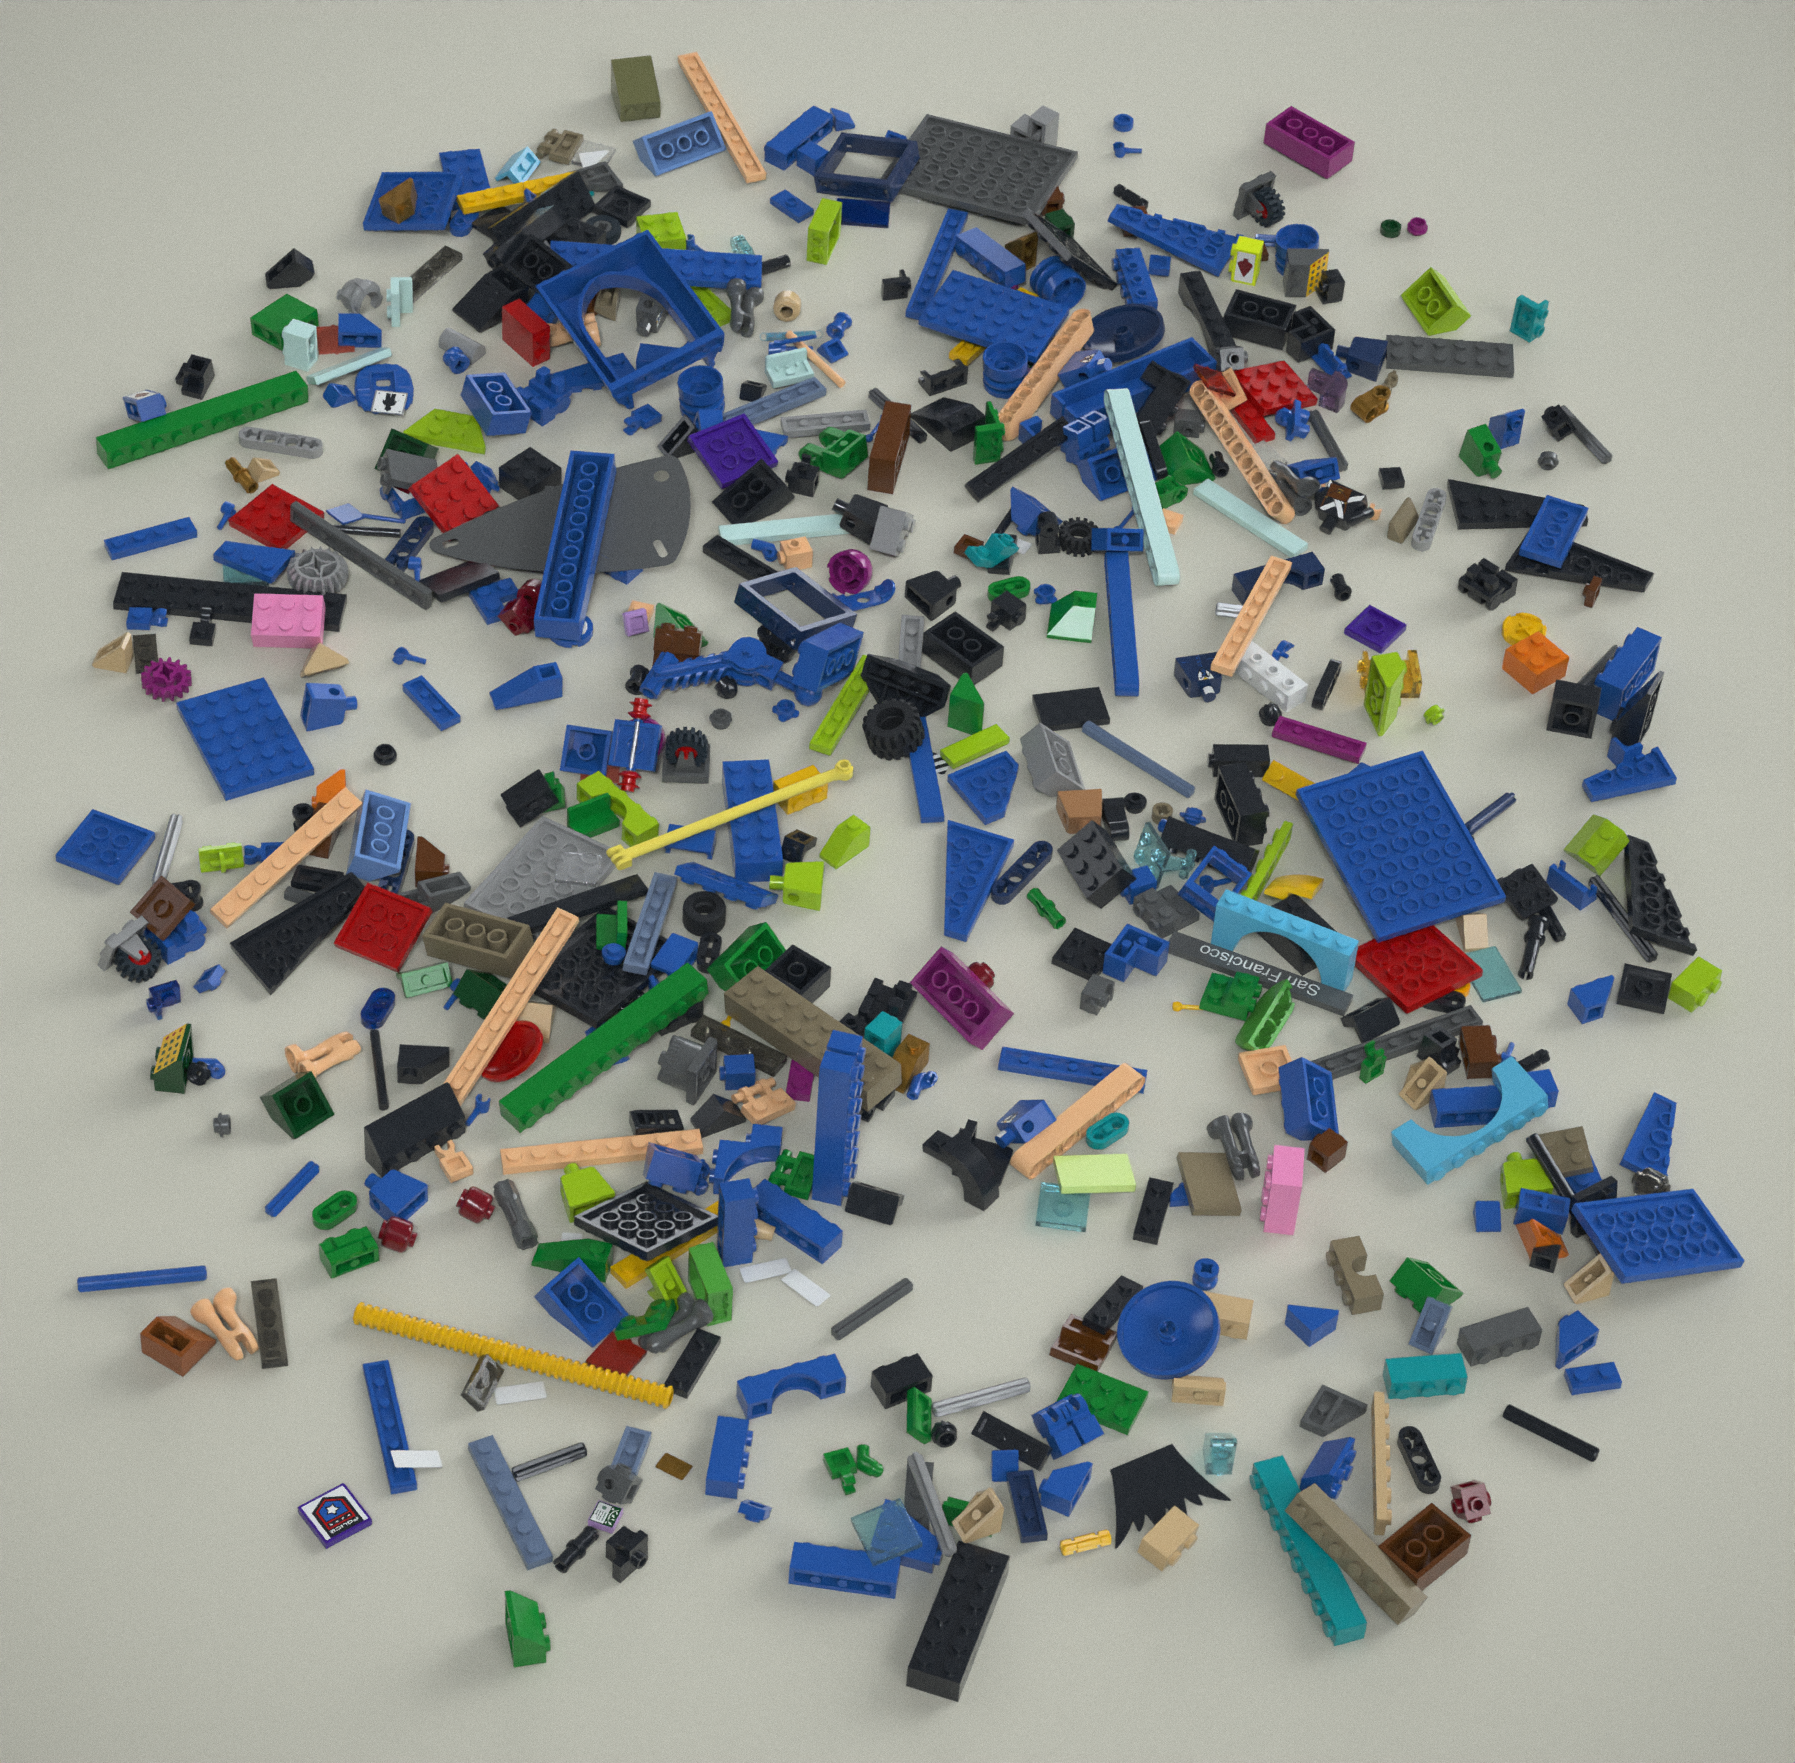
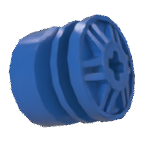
[1275,224,1319,276]
[1030,256,1086,309]
[983,341,1028,399]
[677,365,725,422]

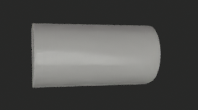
[439,328,486,365]

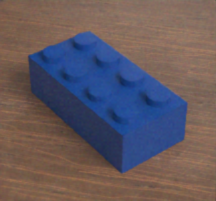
[792,623,864,693]
[1594,627,1662,721]

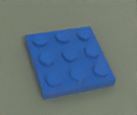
[55,809,155,885]

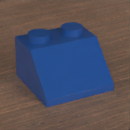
[643,1142,703,1194]

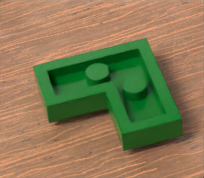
[614,1299,677,1341]

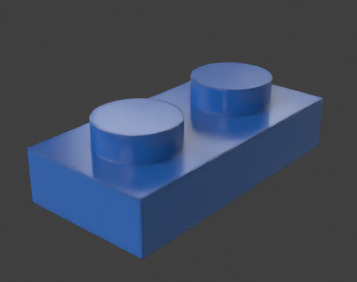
[1564,1362,1622,1395]

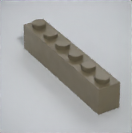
[1285,1483,1428,1625]

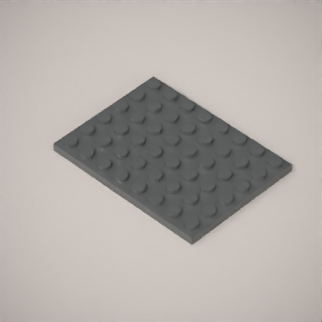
[880,114,1078,225]

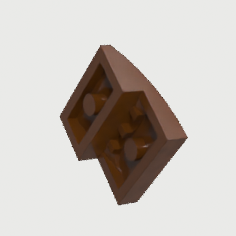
[1049,1314,1117,1372]

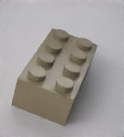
[422,902,534,978]

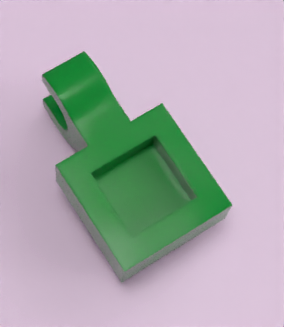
[543,771,565,813]
[1359,1040,1387,1084]
[823,1447,857,1495]

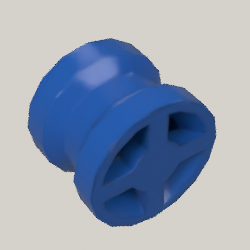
[443,347,470,374]
[1192,1258,1219,1291]

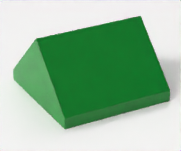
[947,673,984,735]

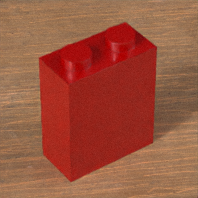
[502,299,550,367]

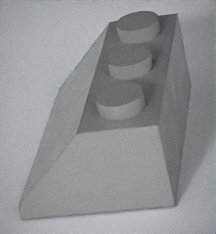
[1020,723,1085,797]

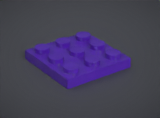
[687,413,778,489]

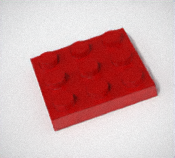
[1233,360,1318,416]
[408,454,499,542]
[229,484,324,549]
[334,882,432,973]

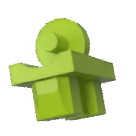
[198,842,244,873]

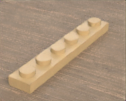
[1371,1391,1392,1535]

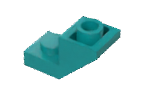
[964,533,1019,568]

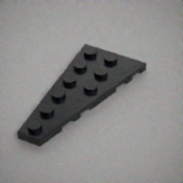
[1447,479,1588,530]
[1505,534,1654,592]
[1624,835,1697,956]
[230,872,365,995]

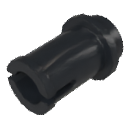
[1209,451,1229,478]
[1330,573,1352,601]

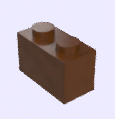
[1458,1025,1501,1079]

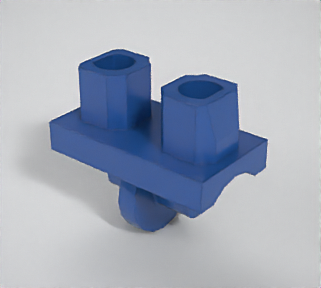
[1275,399,1310,441]

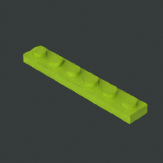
[809,655,870,756]
[1240,821,1293,901]

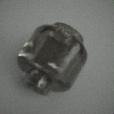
[1632,1167,1671,1196]

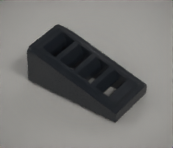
[629,1110,684,1135]

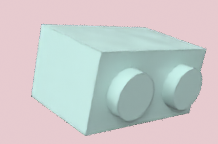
[282,319,318,372]

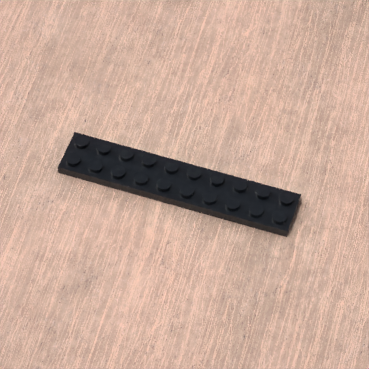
[113,572,347,632]

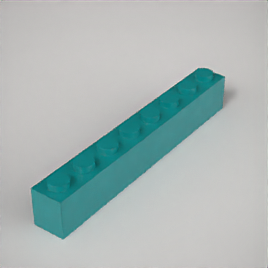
[1249,1455,1367,1647]

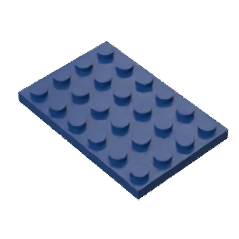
[918,270,1070,363]
[176,677,314,801]
[1571,1189,1745,1284]

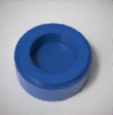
[1113,114,1134,132]

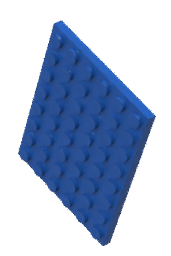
[1295,750,1506,943]

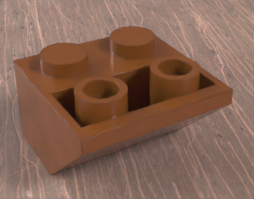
[140,1316,216,1377]

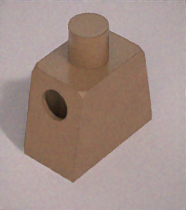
[1056,789,1102,834]

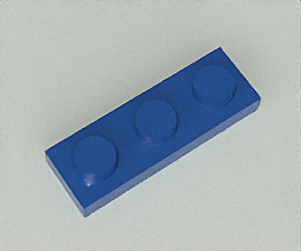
[402,675,460,731]

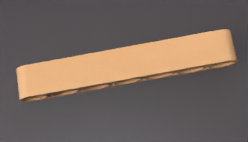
[1010,1063,1145,1180]

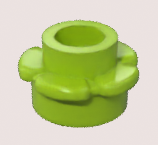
[1423,704,1445,725]

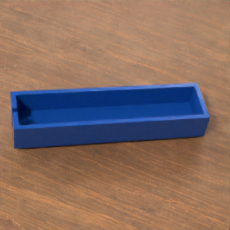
[1050,337,1217,423]
[812,1030,866,1206]

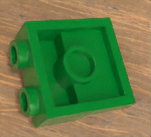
[1199,971,1263,1021]

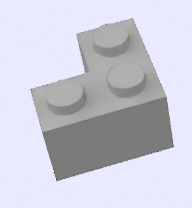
[1010,106,1060,146]
[870,506,915,557]

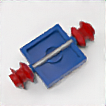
[608,698,662,793]

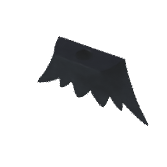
[1110,1444,1231,1549]

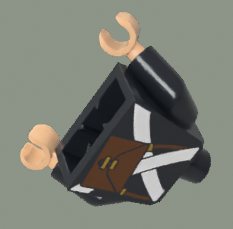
[1314,479,1382,535]

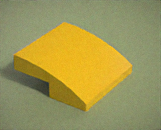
[1264,874,1324,900]

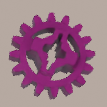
[141,657,192,702]

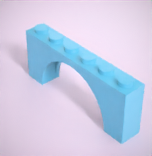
[1211,889,1359,992]
[1391,1056,1548,1185]

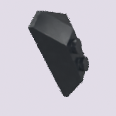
[861,654,951,717]

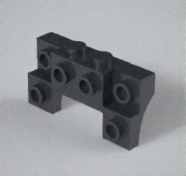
[1109,360,1191,436]

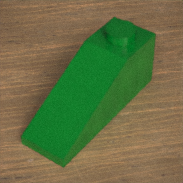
[532,1238,613,1283]

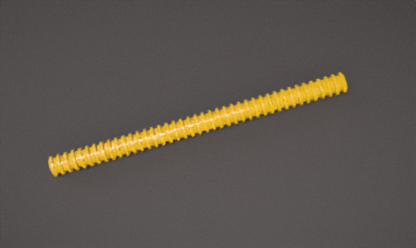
[353,1302,674,1409]

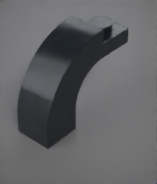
[922,1130,999,1211]

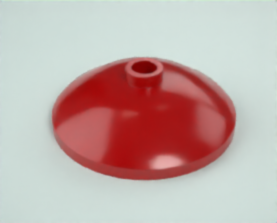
[481,1021,543,1082]

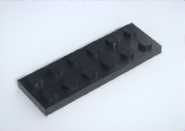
[487,171,595,243]

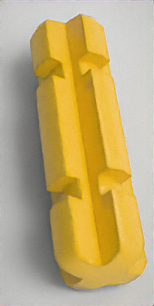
[1059,1529,1111,1556]

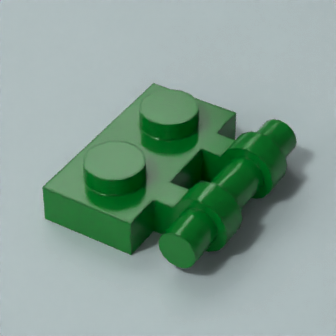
[768,1149,814,1200]

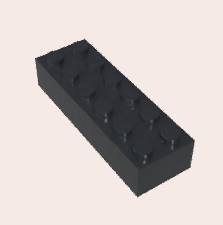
[906,1540,1010,1702]

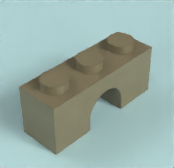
[1326,1236,1384,1315]

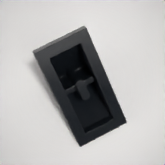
[657,414,698,458]
[690,1094,746,1138]

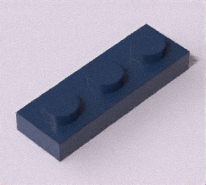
[1006,1470,1048,1543]

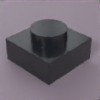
[1378,467,1405,489]

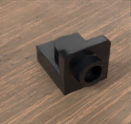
[881,269,911,301]
[781,829,817,863]

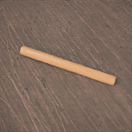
[785,330,846,388]

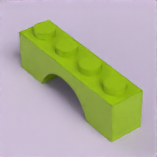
[577,771,659,847]

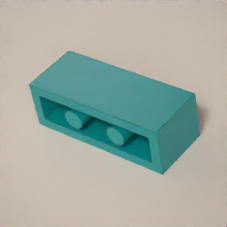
[1382,1353,1468,1399]

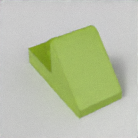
[644,1256,688,1312]

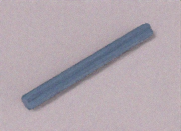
[1082,721,1195,798]

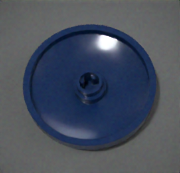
[1083,304,1165,363]

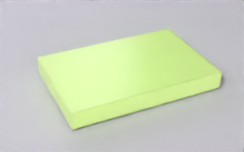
[1053,1154,1136,1194]

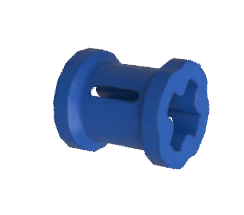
[826,312,852,339]

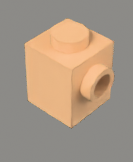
[777,536,813,570]

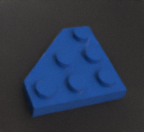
[947,751,1019,825]

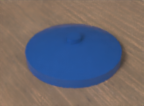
[1117,1281,1220,1380]

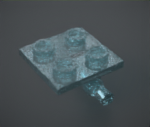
[1133,822,1197,888]

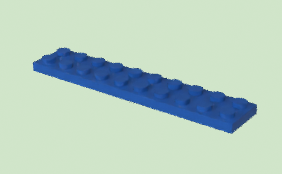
[550,241,762,290]

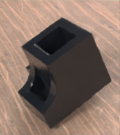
[175,354,215,400]
[1417,1026,1462,1075]
[606,1525,648,1583]

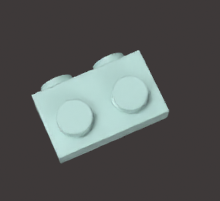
[386,277,413,327]
[765,348,814,388]

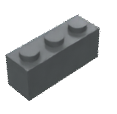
[1456,1307,1542,1367]

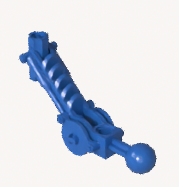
[640,637,823,706]

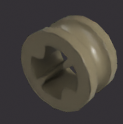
[1151,802,1173,824]

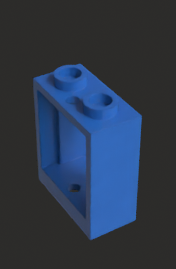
[1178,846,1252,922]

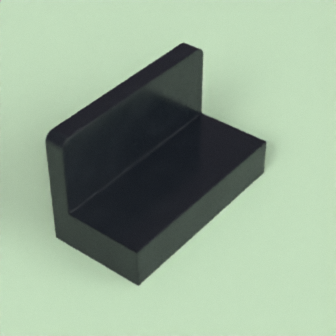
[1340,997,1400,1043]
[845,1181,905,1225]

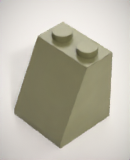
[611,55,661,122]

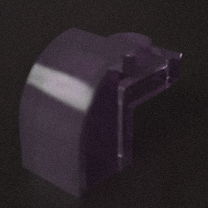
[1307,368,1348,413]

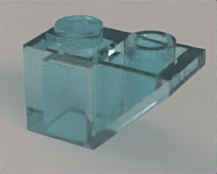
[1203,1433,1237,1476]

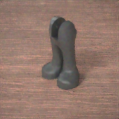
[726,278,764,337]
[1270,460,1320,516]
[1207,1113,1260,1180]
[638,1292,713,1354]

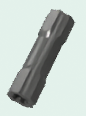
[493,1179,538,1250]

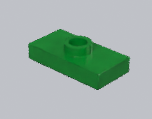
[906,1387,932,1444]

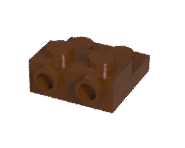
[652,623,703,667]

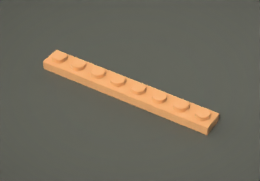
[1210,556,1292,677]
[210,787,362,928]
[500,1129,703,1175]

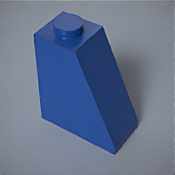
[870,1499,943,1574]

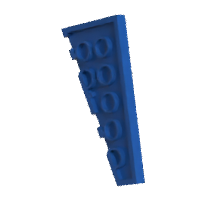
[1107,204,1244,277]
[944,820,1014,942]

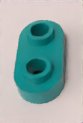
[1086,1113,1129,1150]

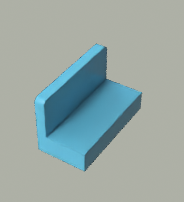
[495,146,540,184]

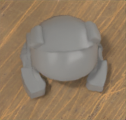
[336,278,383,314]

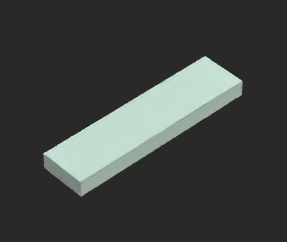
[306,347,392,385]

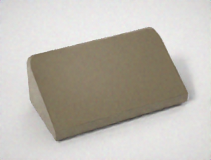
[594,288,621,321]
[1387,497,1419,544]

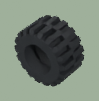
[862,698,925,760]

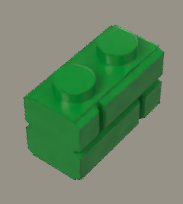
[319,1226,379,1279]

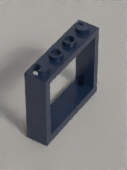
[814,132,920,202]
[734,567,857,650]

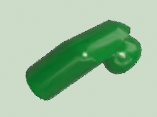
[856,1444,884,1478]

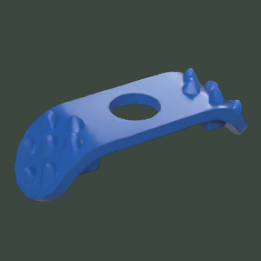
[832,579,895,611]

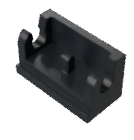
[918,359,968,396]

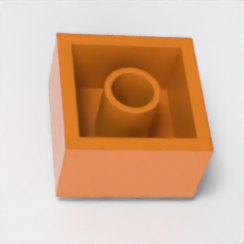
[1502,631,1569,695]

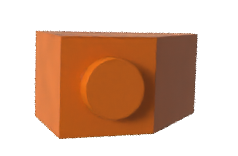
[312,769,346,810]

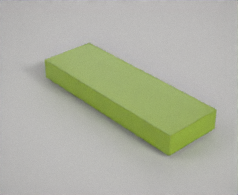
[940,724,1010,769]

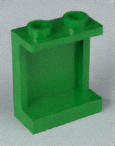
[250,294,319,351]

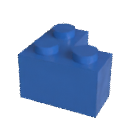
[1103,924,1170,982]

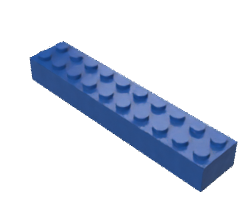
[534,450,616,641]

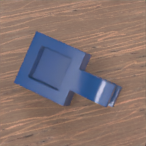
[623,404,662,436]
[471,461,499,493]
[126,607,168,630]

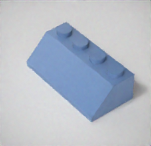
[633,111,727,176]
[346,790,411,881]

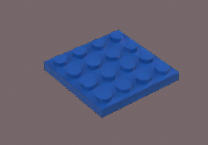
[363,171,463,231]

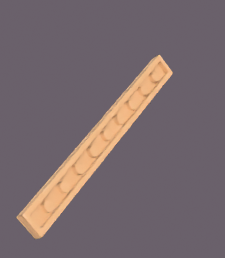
[678,52,766,183]
[444,907,579,1107]

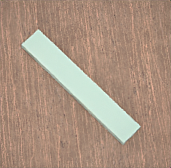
[1193,479,1308,558]
[718,514,851,545]

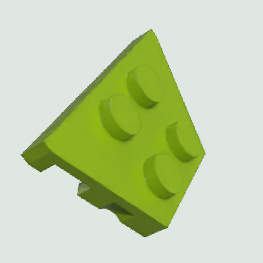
[403,409,485,455]

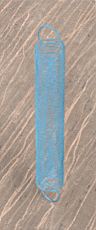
[760,330,823,341]

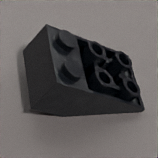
[452,265,529,333]

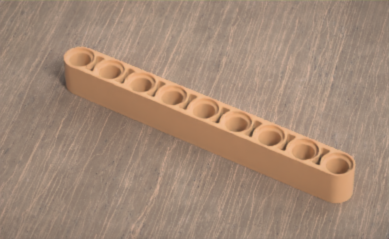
[998,309,1094,441]
[1189,380,1295,524]

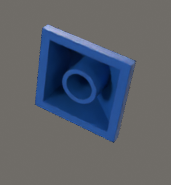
[1010,487,1063,536]
[560,724,613,777]

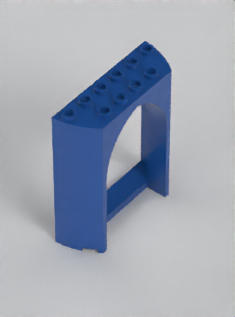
[536,229,724,409]

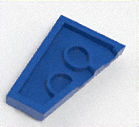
[213,541,295,584]

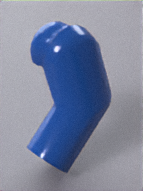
[751,538,777,562]
[192,1058,226,1079]
[907,1071,938,1100]

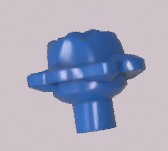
[1179,807,1206,826]

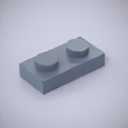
[611,1426,652,1476]

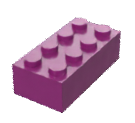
[1263,106,1355,179]
[909,946,1014,1050]

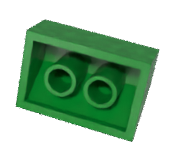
[707,922,786,992]

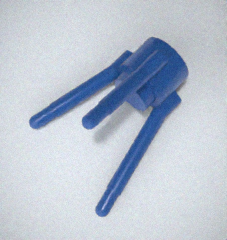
[768,334,817,355]

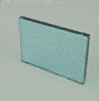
[1465,946,1522,1003]

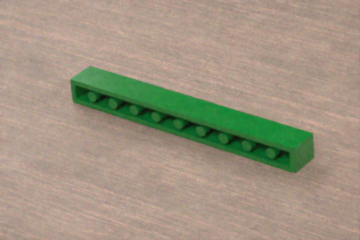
[96,371,309,469]
[498,962,709,1133]

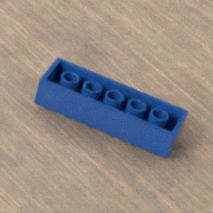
[722,759,783,883]

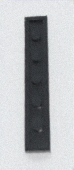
[965,416,1069,503]
[507,874,648,934]

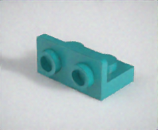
[1510,294,1549,343]

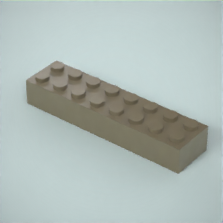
[724,966,902,1112]

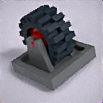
[1233,171,1285,227]
[662,727,710,784]

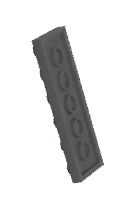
[1386,335,1514,378]

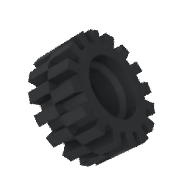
[1059,517,1098,557]

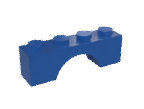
[736,1353,846,1420]

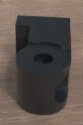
[1035,511,1061,554]
[1101,797,1130,841]

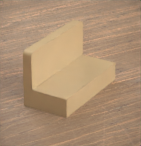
[1171,1375,1226,1406]

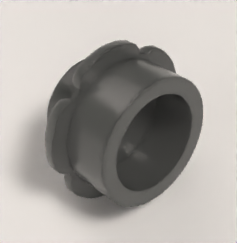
[1537,451,1559,470]
[709,708,732,730]
[213,1113,231,1137]

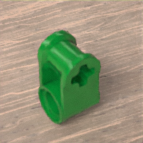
[1155,475,1188,509]

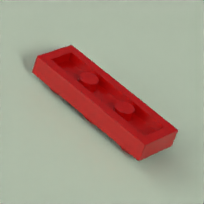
[1229,399,1275,445]

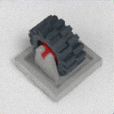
[98,915,162,983]

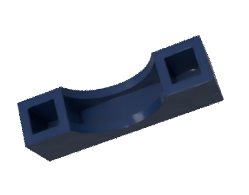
[1231,552,1325,605]

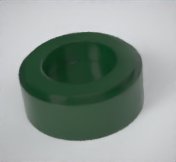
[1380,219,1401,238]

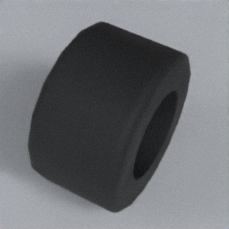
[682,891,726,936]

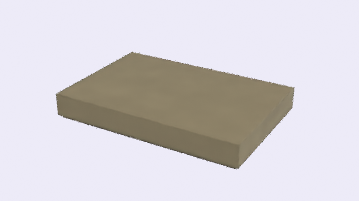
[1176,1152,1242,1216]

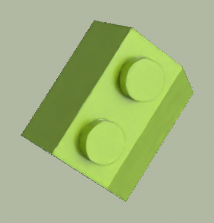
[1563,814,1629,876]

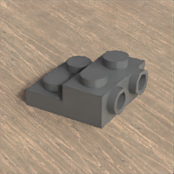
[1132,885,1200,939]

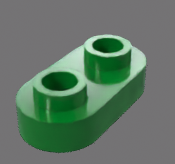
[987,576,1031,601]
[312,1190,357,1230]

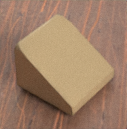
[247,457,280,483]

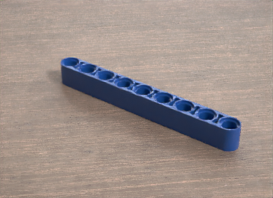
[1104,551,1139,697]

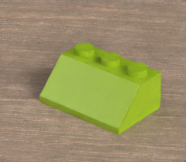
[1401,267,1471,336]
[1363,652,1407,736]

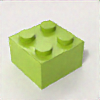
[636,212,686,250]

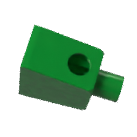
[1459,423,1502,479]

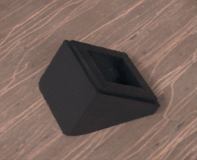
[739,380,767,402]
[1529,1244,1561,1273]

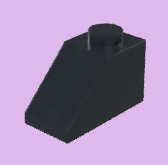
[265,248,315,289]
[397,1044,450,1084]

